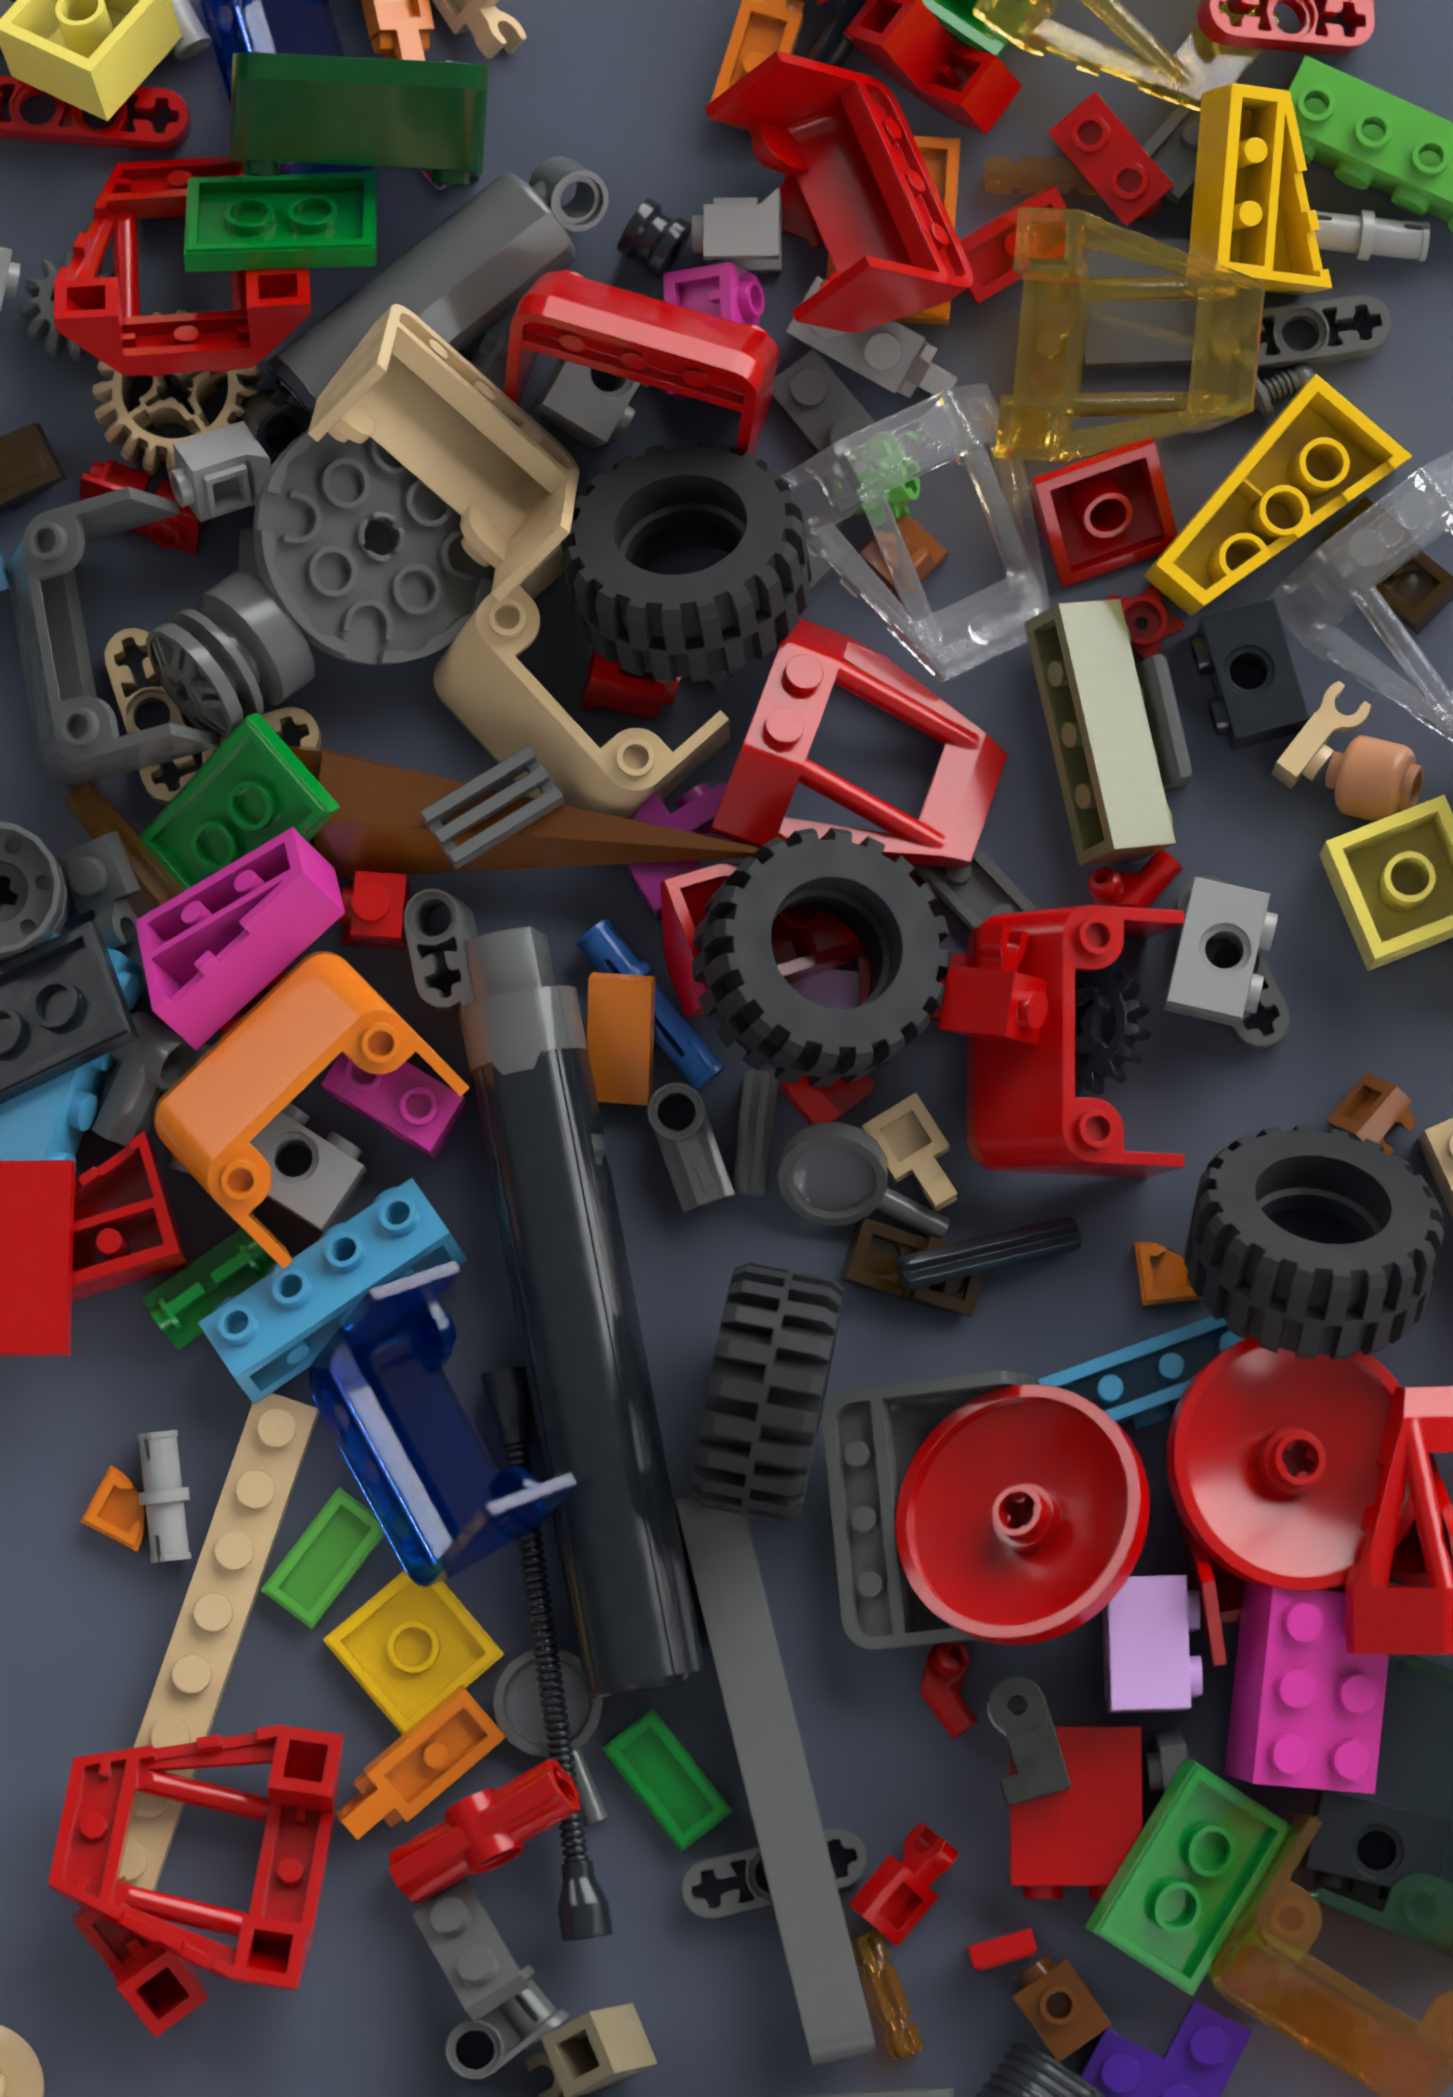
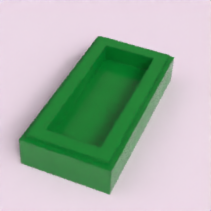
[602,1708,733,1852]

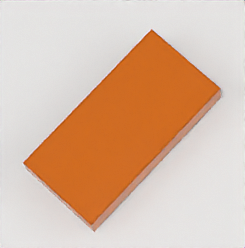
[587,972,656,1106]

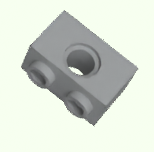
[529,358,649,449]
[1163,877,1278,1027]
[250,1103,369,1234]

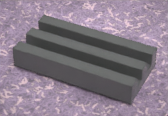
[420,746,564,870]

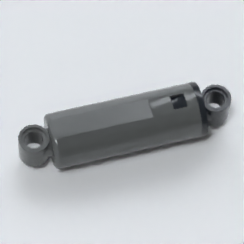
[236,156,609,464]

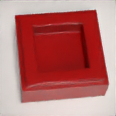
[966,1928,1038,1971]

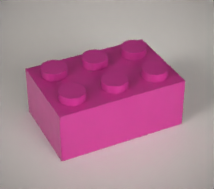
[1224,1581,1389,1794]

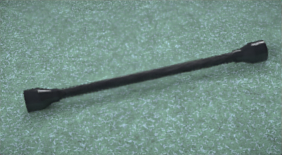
[480,1367,613,1942]

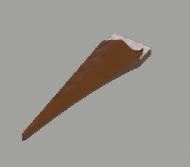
[287,745,759,878]

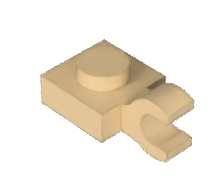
[432,0,527,59]
[1271,681,1371,789]
[862,1092,958,1212]

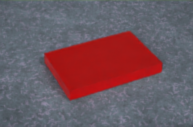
[0,1160,75,1357]

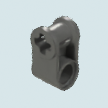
[445,1964,570,2080]

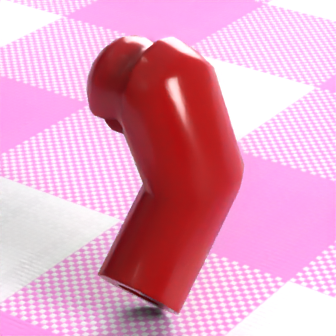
[1087,850,1183,908]
[919,1643,979,1740]

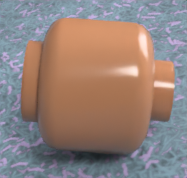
[1325,735,1425,822]

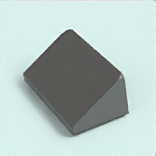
[1135,654,1192,793]

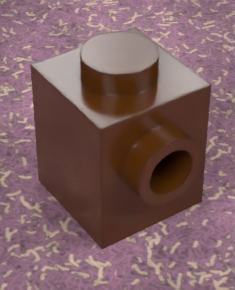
[1010,1955,1112,2062]

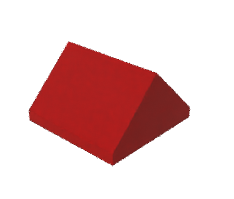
[1028,437,1178,588]

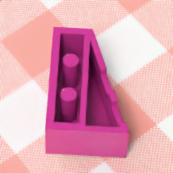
[135,827,345,1051]

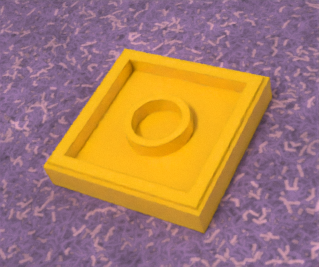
[322,1556,505,1735]

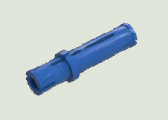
[575,918,726,1091]

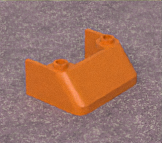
[153,951,470,1269]

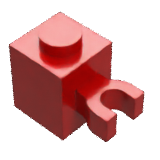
[939,923,1048,1045]

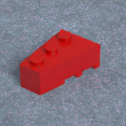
[72,1131,189,1301]

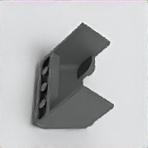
[7,486,221,786]

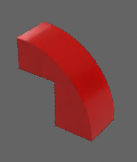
[843,0,1022,135]

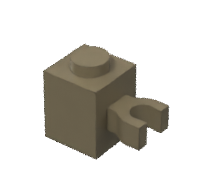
[524,2003,658,2097]

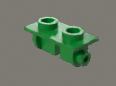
[141,1227,274,1351]

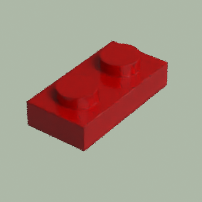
[959,186,1085,304]

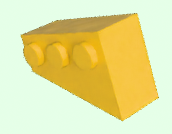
[1187,83,1332,296]

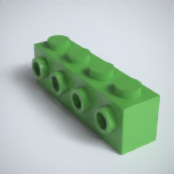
[1288,55,1453,232]

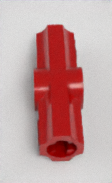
[388,1759,580,1903]

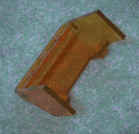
[1209,1814,1453,2097]

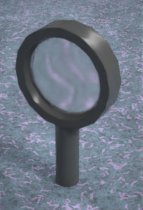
[778,1122,950,1239]
[493,1649,608,1827]

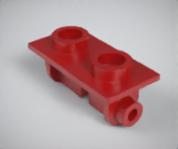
[1047,91,1175,227]
[80,459,209,555]

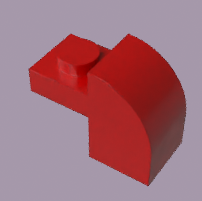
[71,1876,209,2038]

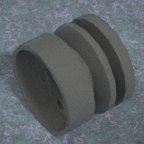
[146,572,315,742]
[0,822,71,964]

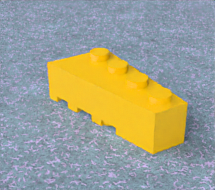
[1143,374,1412,617]

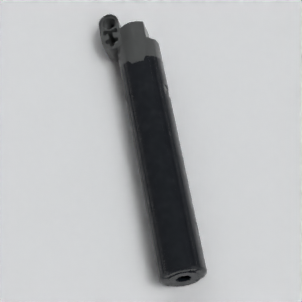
[404,889,706,1699]

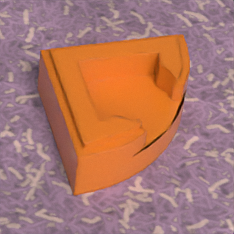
[1134,1242,1202,1308]
[80,1465,147,1553]

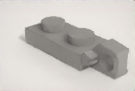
[786,276,958,401]

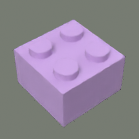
[1102,1575,1203,1714]

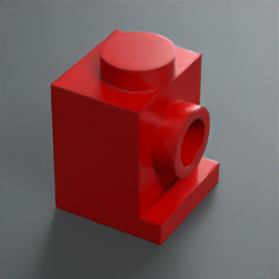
[580,647,681,720]
[340,871,411,950]

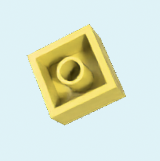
[0,0,182,122]
[1319,794,1453,971]

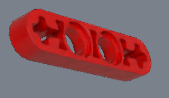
[0,75,192,152]

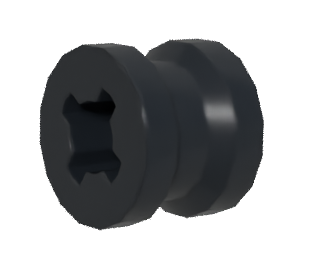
[617,198,692,278]

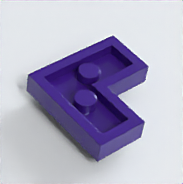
[1080,2000,1253,2097]

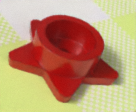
[1107,584,1185,660]

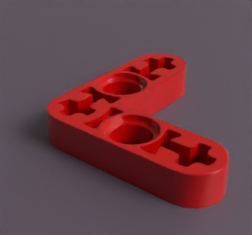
[1197,0,1375,56]

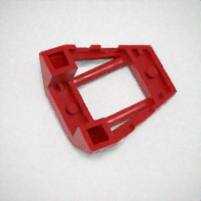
[54,156,311,377]
[710,618,1008,868]
[1345,1386,1453,1654]
[48,1725,344,1991]

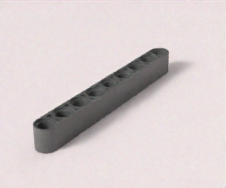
[674,1495,876,2066]

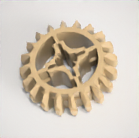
[92,309,261,475]

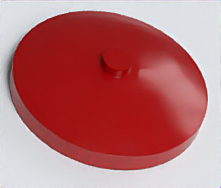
[1167,1337,1415,1591]
[895,1384,1150,1645]

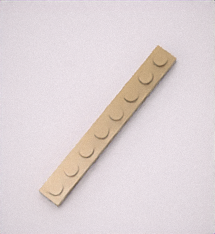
[119,1393,320,1891]

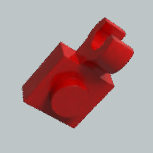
[848,1822,959,1947]

